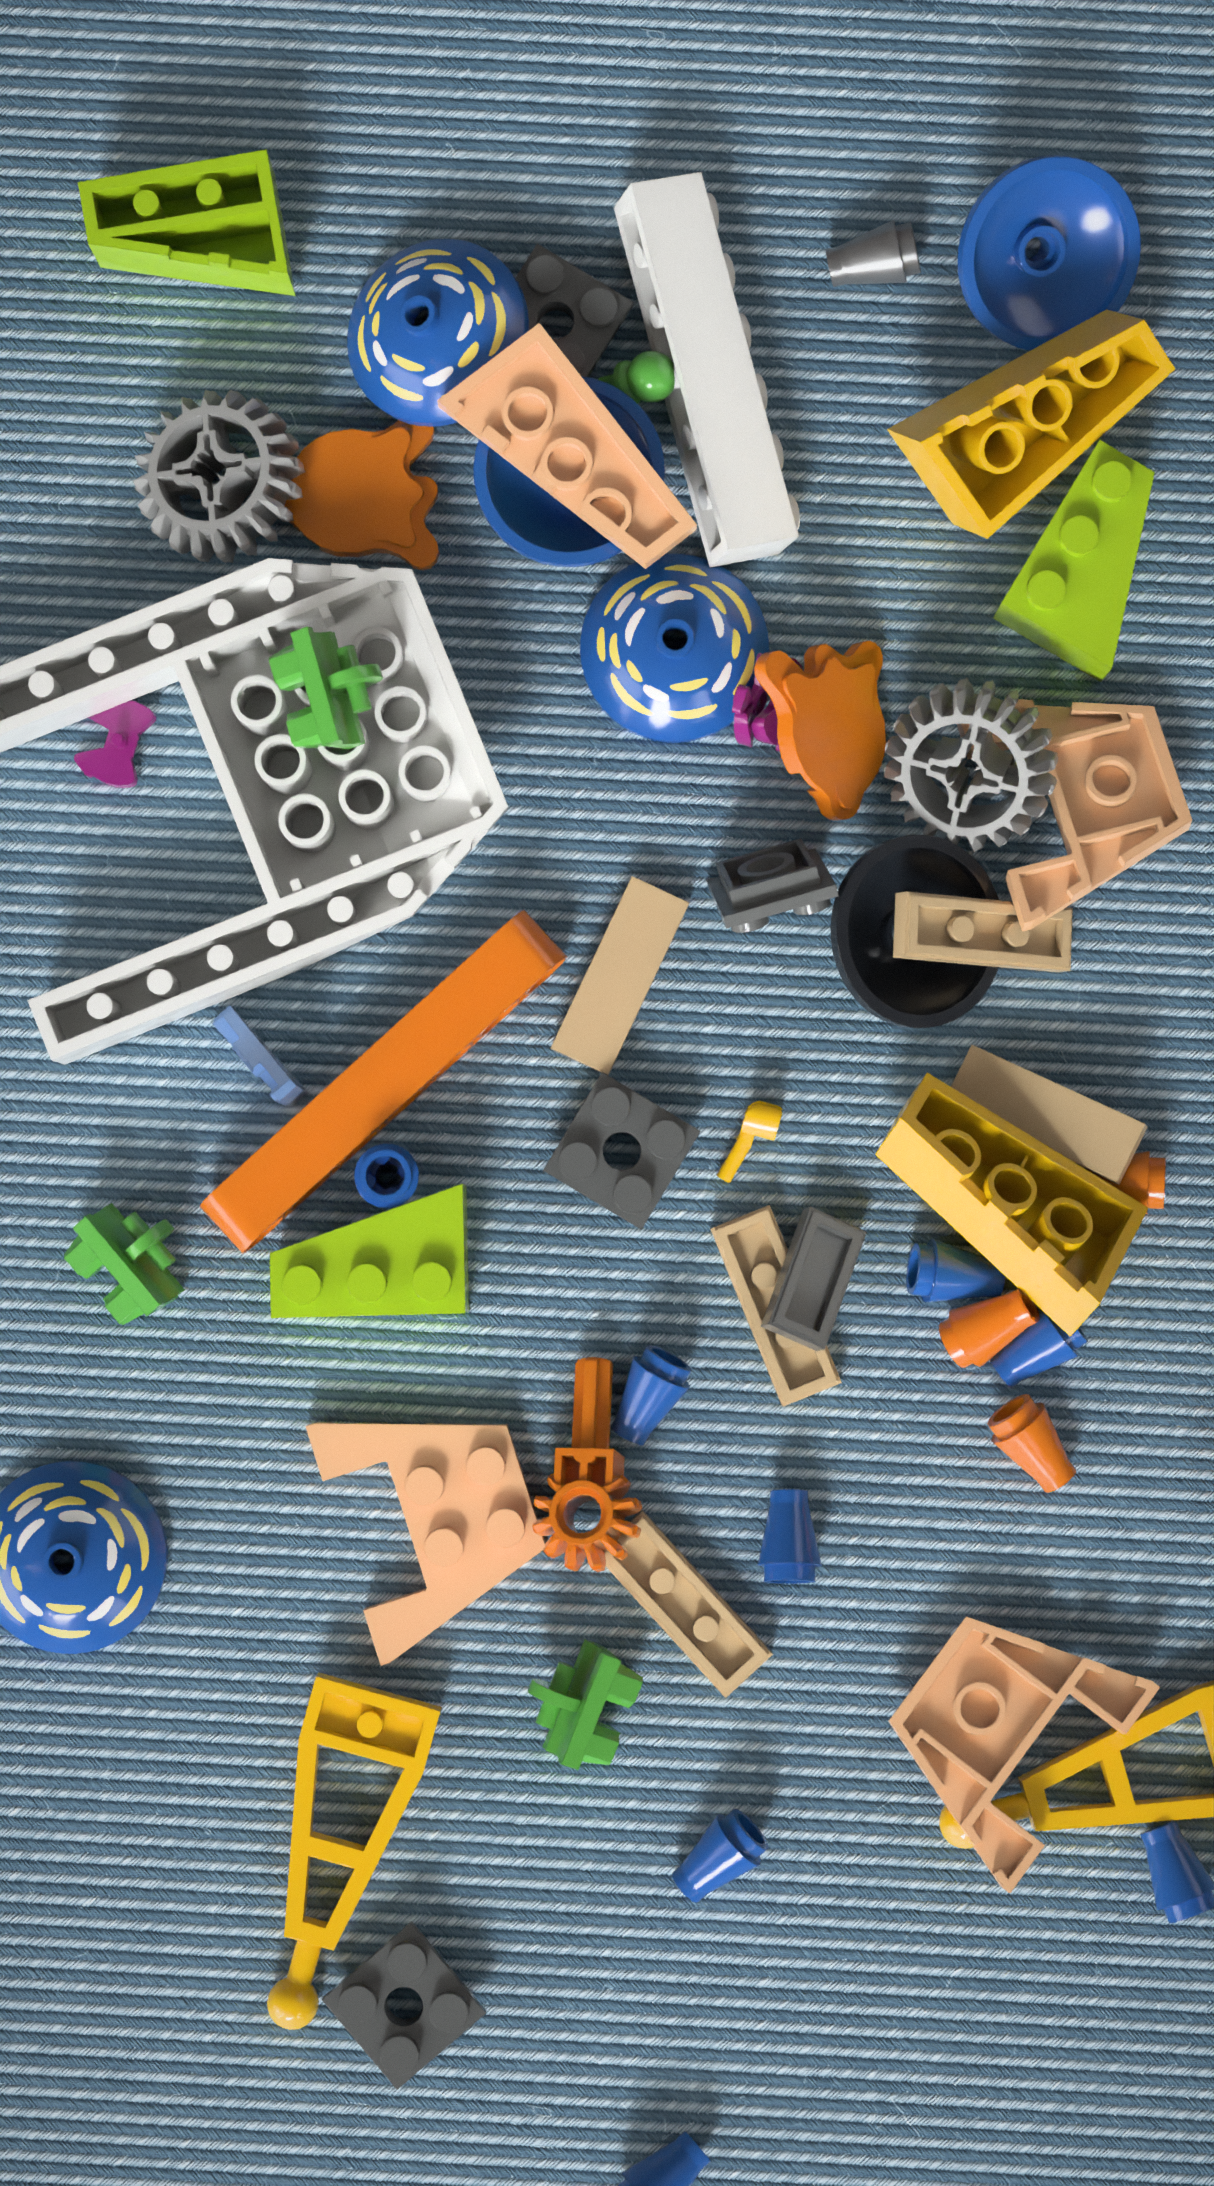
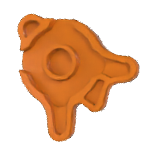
[278,420,440,571]
[754,640,886,821]

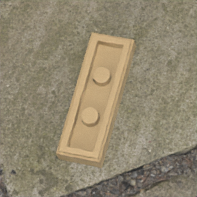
[551,876,689,1076]
[893,891,1073,972]
[951,1045,1148,1185]
[710,1205,842,1407]
[604,1510,773,1698]

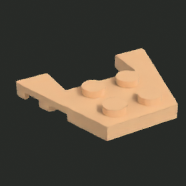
[957,699,1192,932]
[305,1422,546,1666]
[888,1616,1160,1893]

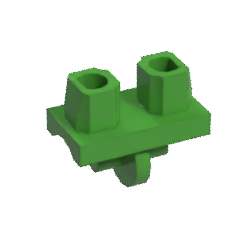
[268,626,383,749]
[64,1203,185,1325]
[527,1639,643,1770]

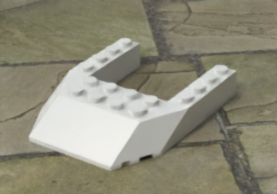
[0,558,509,1065]

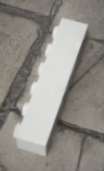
[614,172,800,568]

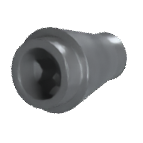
[826,220,921,287]

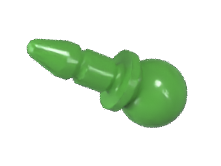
[598,351,675,404]

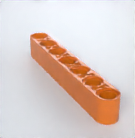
[200,910,568,1254]

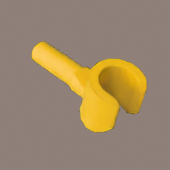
[717,1101,782,1183]

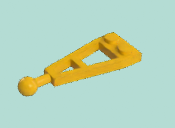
[267,1672,442,2030]
[939,1680,1214,1849]

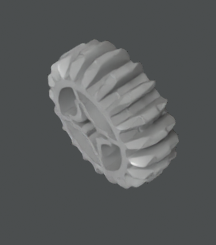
[133,389,305,563]
[884,678,1058,852]

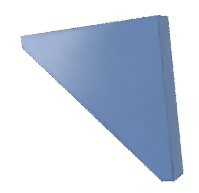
[212,1005,308,1107]

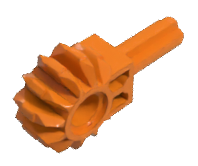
[532,1357,642,1572]

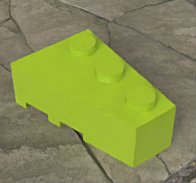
[78,149,296,296]
[993,440,1155,682]
[270,1184,469,1318]

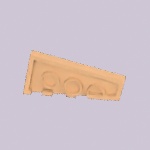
[437,323,697,569]

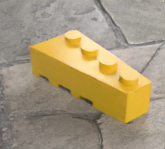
[887,309,1175,539]
[875,1072,1148,1337]

